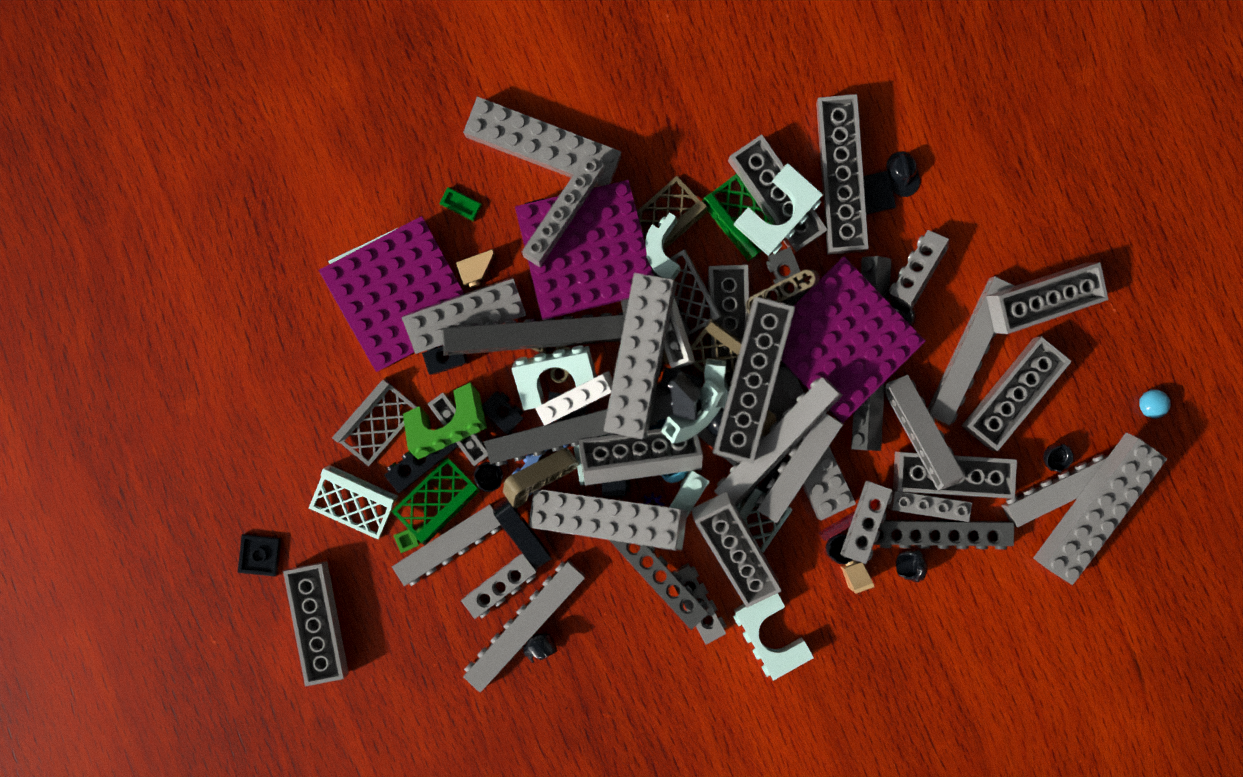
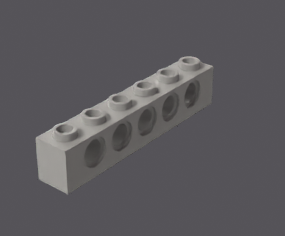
[522,154,604,267]

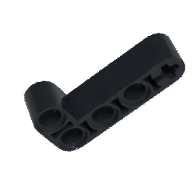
[492,497,552,570]

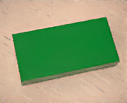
[439,187,482,222]

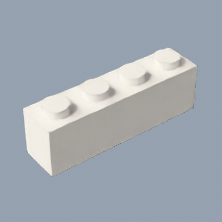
[664,297,696,369]
[535,371,613,426]

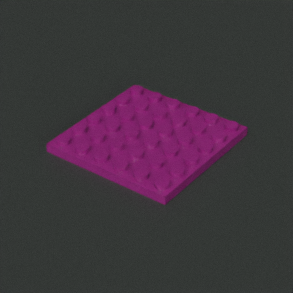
[515,180,653,320]
[319,216,465,372]
[780,257,925,423]

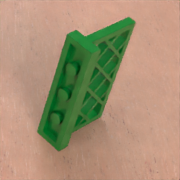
[702,173,772,262]
[392,457,480,545]

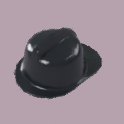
[886,152,920,197]

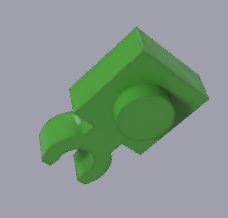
[393,525,424,553]

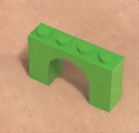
[403,383,486,459]

